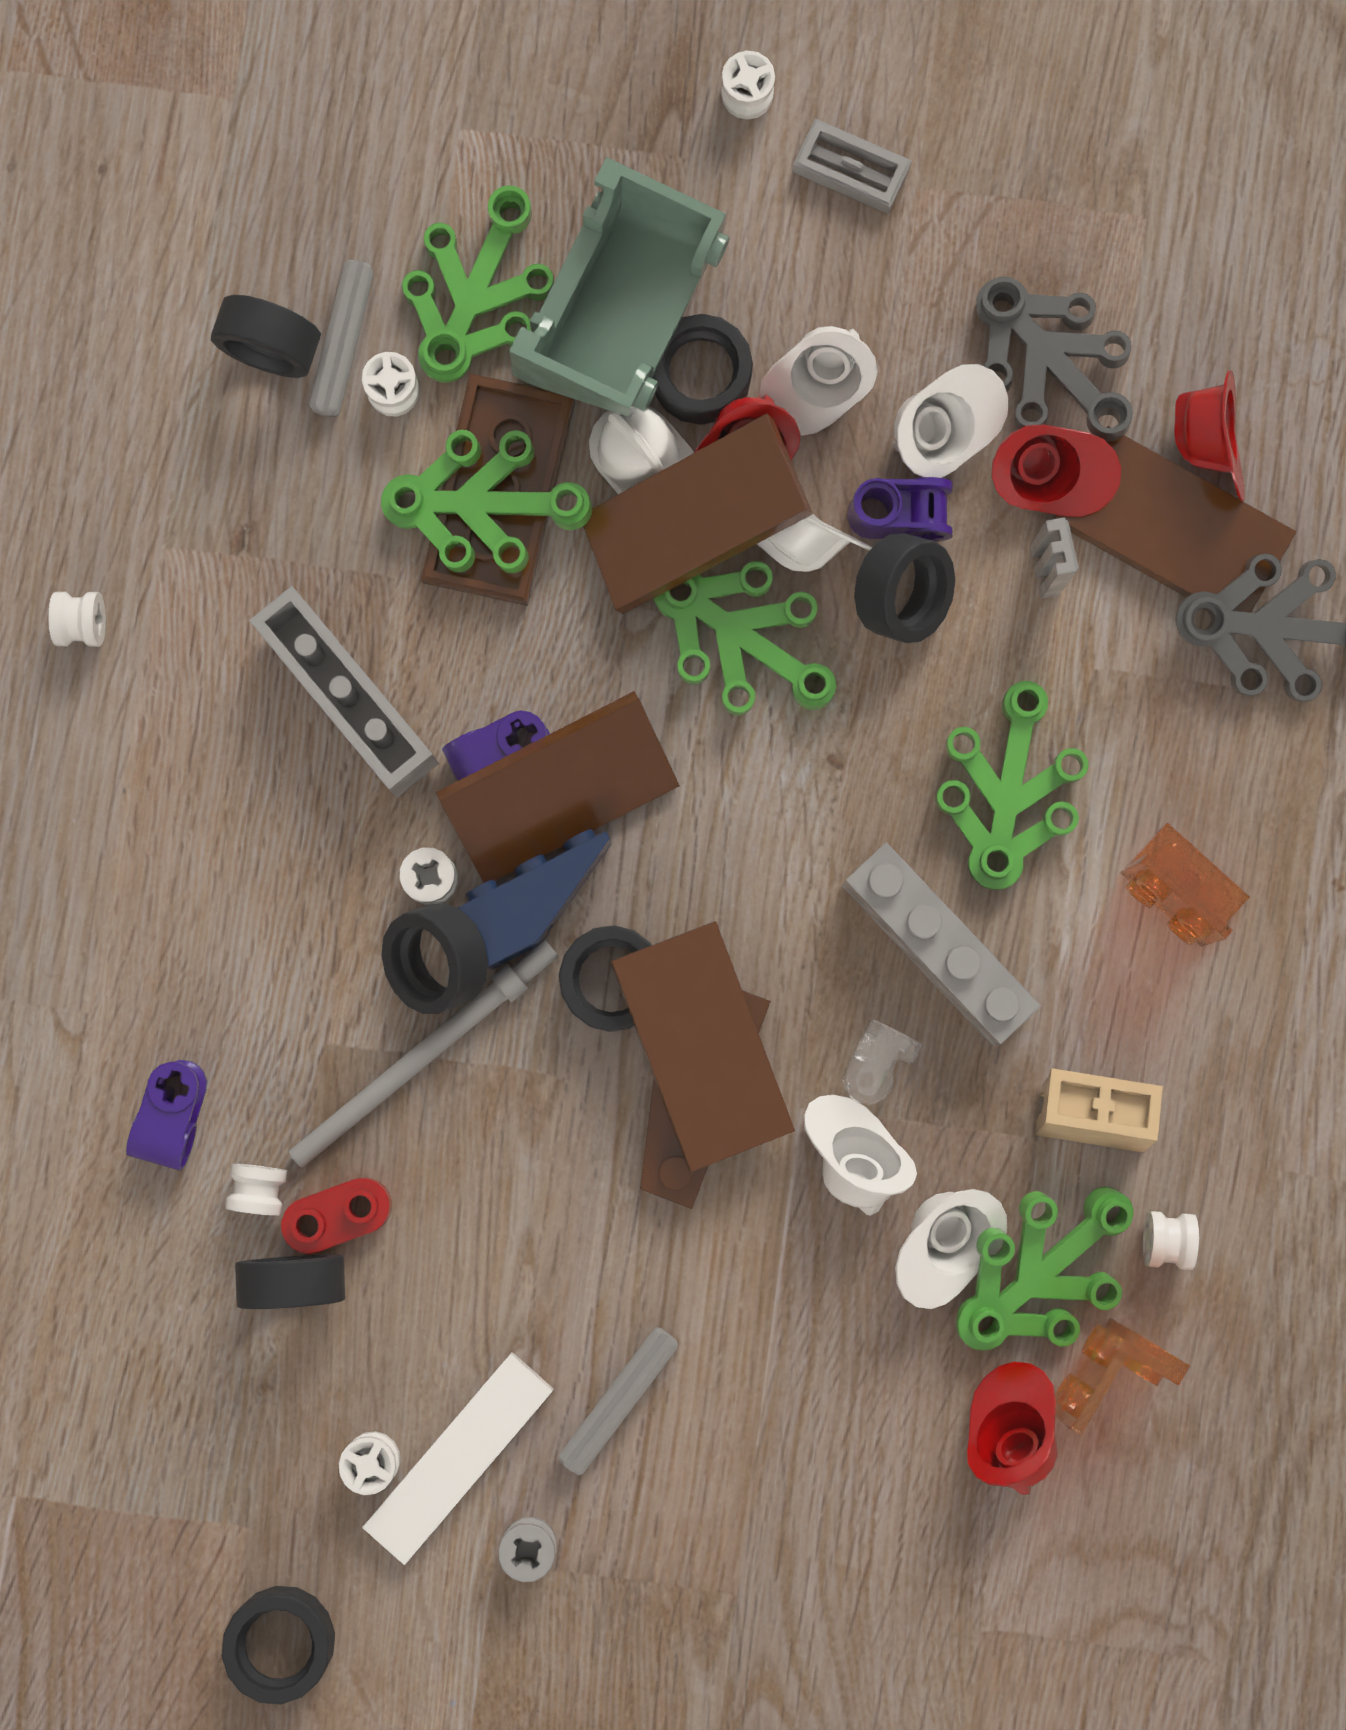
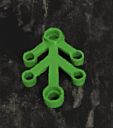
[402,185,554,383]
[381,430,593,574]
[654,561,836,716]
[935,681,1089,890]
[956,1186,1134,1351]

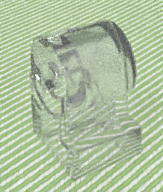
[842,1019,923,1104]

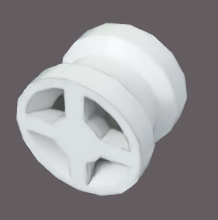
[721,51,775,120]
[362,352,420,417]
[48,592,106,647]
[400,848,458,905]
[225,1163,287,1216]
[1142,1211,1199,1270]
[339,1431,400,1495]

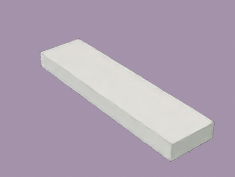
[362,1352,554,1565]

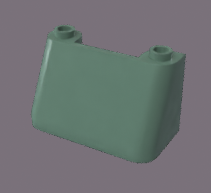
[509,157,730,417]

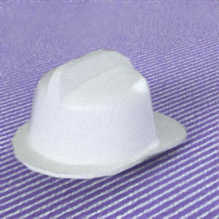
[758,326,878,436]
[892,364,1008,478]
[589,406,694,494]
[758,514,872,572]
[803,1095,917,1216]
[895,1189,1007,1309]

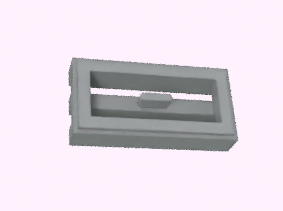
[792,118,912,214]
[1030,517,1079,599]

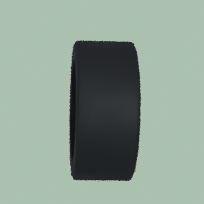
[211,294,321,378]
[652,314,753,425]
[854,533,956,643]
[381,903,488,1014]
[559,925,652,1032]
[235,1254,346,1309]
[221,1586,335,1705]

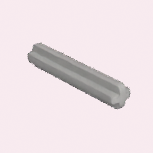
[309,260,373,417]
[559,1327,678,1475]

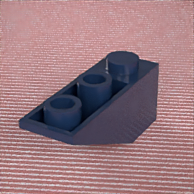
[458,829,612,970]

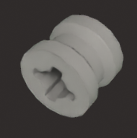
[498,1517,557,1582]

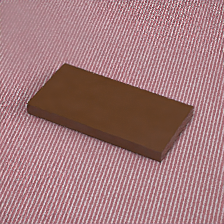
[421,373,575,606]
[583,414,813,614]
[1054,426,1297,613]
[436,691,680,883]
[610,921,795,1172]

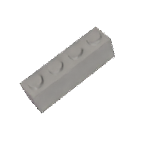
[249,586,439,798]
[842,842,1041,1046]

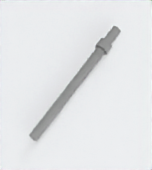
[289,940,559,1168]

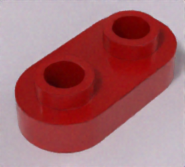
[281,1178,392,1254]

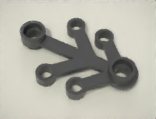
[976,277,1133,441]
[1175,553,1346,702]

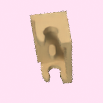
[1035,1068,1163,1153]

